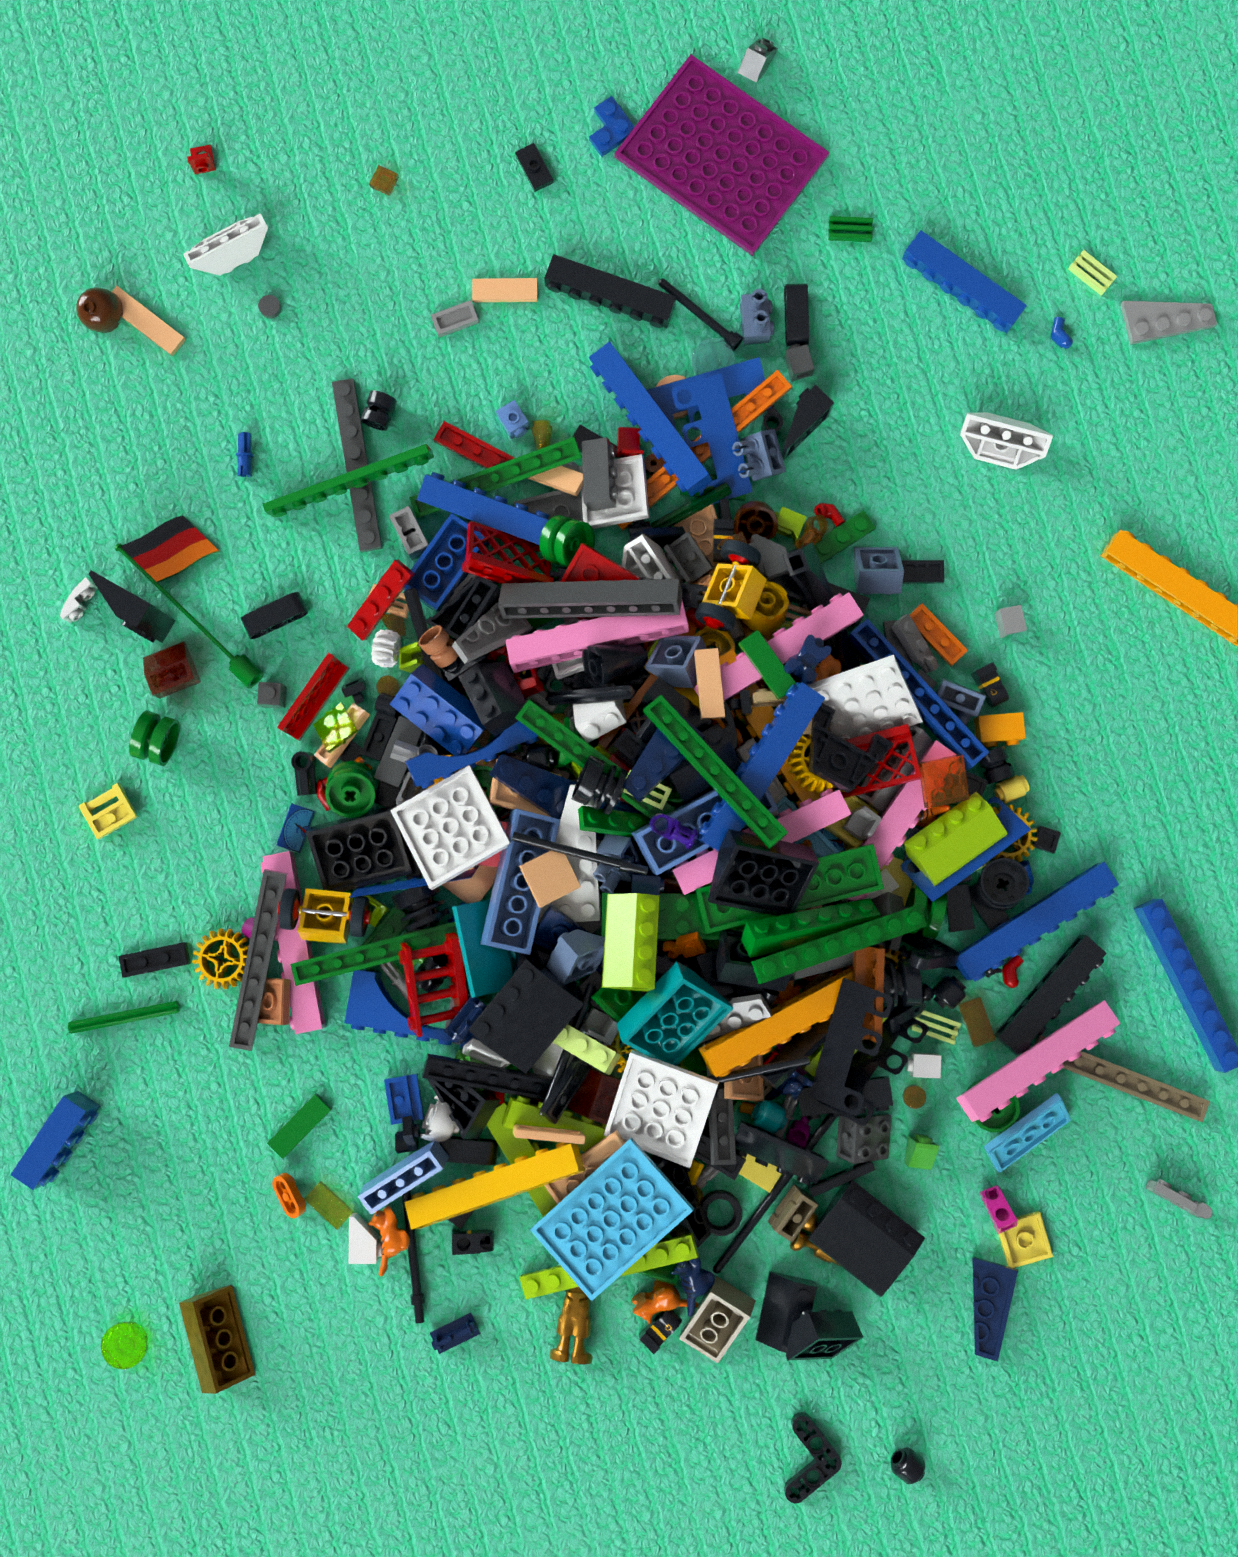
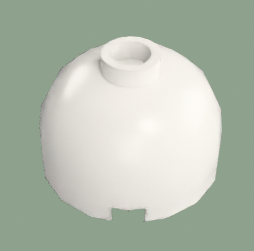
[420,1095,459,1142]

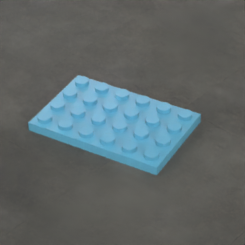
[530,1137,694,1301]

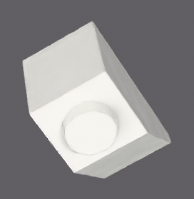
[349,1213,382,1264]

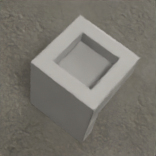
[994,605,1027,638]
[842,806,882,841]
[582,1008,618,1045]

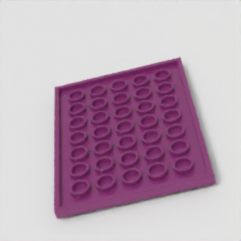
[614,54,830,256]

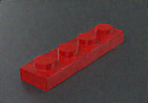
[433,421,514,469]
[347,559,414,641]

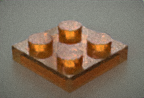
[918,754,969,808]

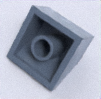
[854,547,904,595]
[645,635,707,688]
[546,929,605,985]

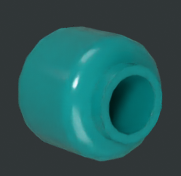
[752,1100,787,1134]

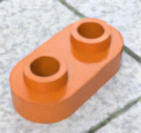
[272,1173,306,1218]

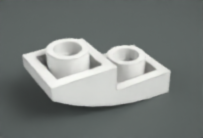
[60,577,98,623]

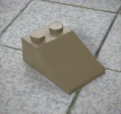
[679,1276,756,1363]

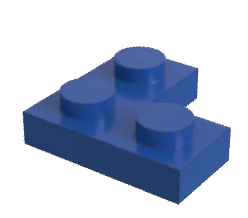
[589,96,634,157]

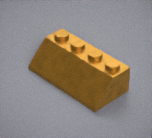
[179,1285,255,1394]

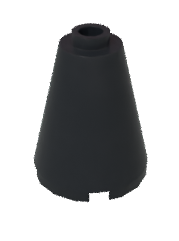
[582,644,648,688]

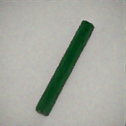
[651,483,732,528]

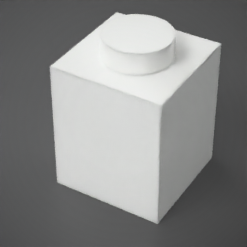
[906,1052,941,1079]

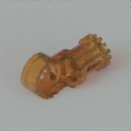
[795,515,828,548]

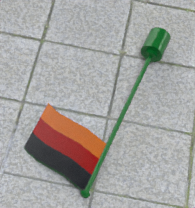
[115,516,264,689]

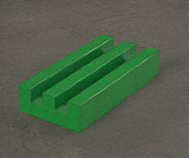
[828,216,873,242]

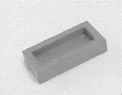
[430,300,479,338]

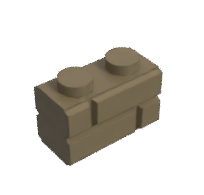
[768,1184,819,1242]

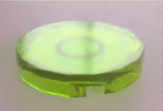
[101,1321,148,1370]

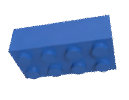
[403,513,490,613]
[390,664,486,756]
[10,1091,100,1190]

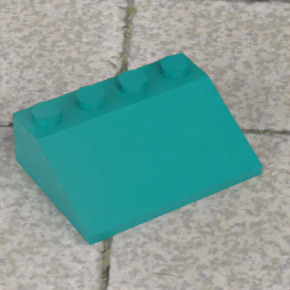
[452,899,516,998]
[616,962,734,1066]

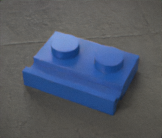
[384,1073,424,1125]

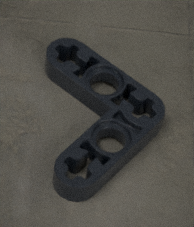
[902,930,960,970]
[784,1412,842,1504]

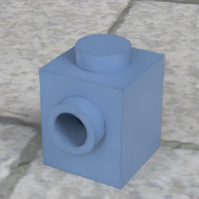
[496,400,529,439]

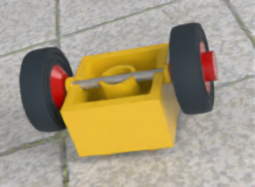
[695,540,767,632]
[278,888,371,944]

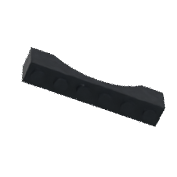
[783,542,860,673]

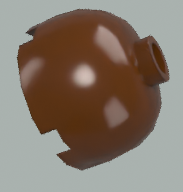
[76,287,123,333]
[734,500,778,544]

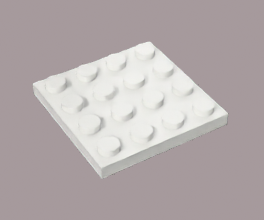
[808,655,923,740]
[390,765,511,890]
[604,1050,719,1168]

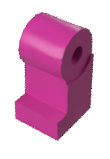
[980,1185,1018,1234]

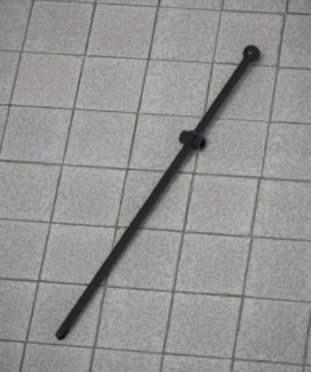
[713,983,934,1274]

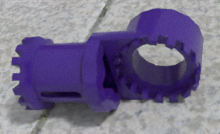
[650,813,698,849]

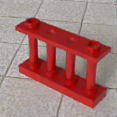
[398,932,468,1037]

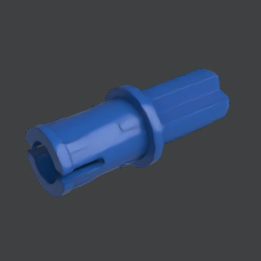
[236,432,254,477]

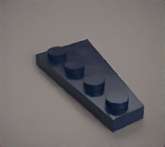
[972,1256,1018,1362]

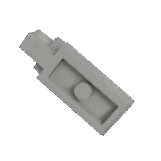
[892,613,939,674]

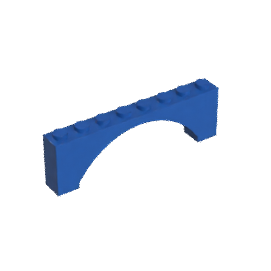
[344,969,480,1048]

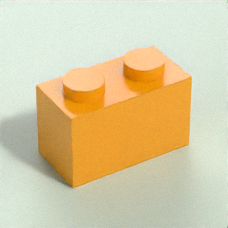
[974,712,1026,748]

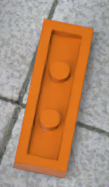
[910,603,968,667]

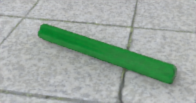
[68,1001,180,1034]

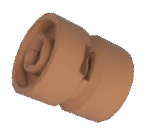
[418,625,459,668]

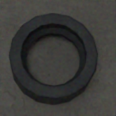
[699,1190,742,1236]

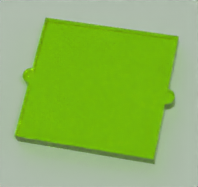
[313,703,358,753]

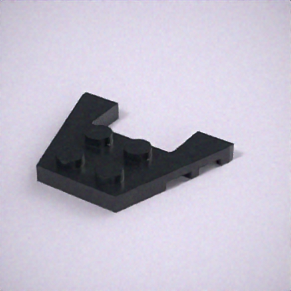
[809,703,894,793]

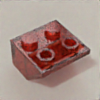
[143,641,201,699]
[567,1068,622,1125]

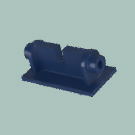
[444,996,487,1045]
[430,1313,481,1354]

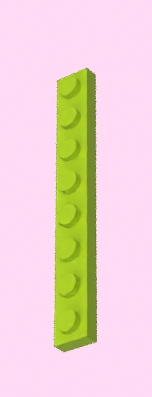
[519,1233,699,1299]

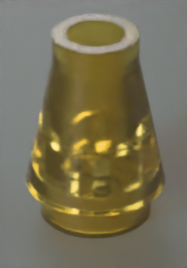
[531,420,552,450]

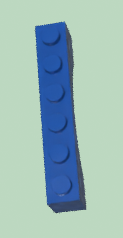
[405,721,539,789]

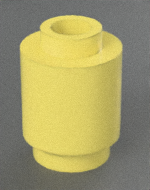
[994,775,1030,804]

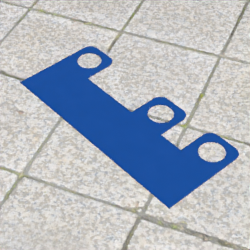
[647,357,771,430]
[672,373,753,505]
[901,797,1031,902]
[349,865,479,898]

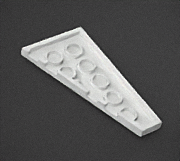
[537,784,600,923]

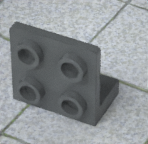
[836,1113,891,1164]

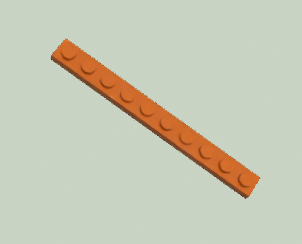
[617,370,792,531]

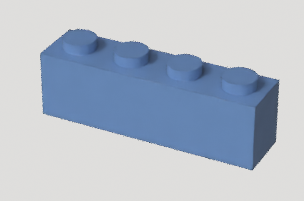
[358,1141,449,1214]

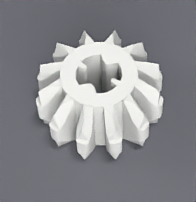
[371,629,402,668]

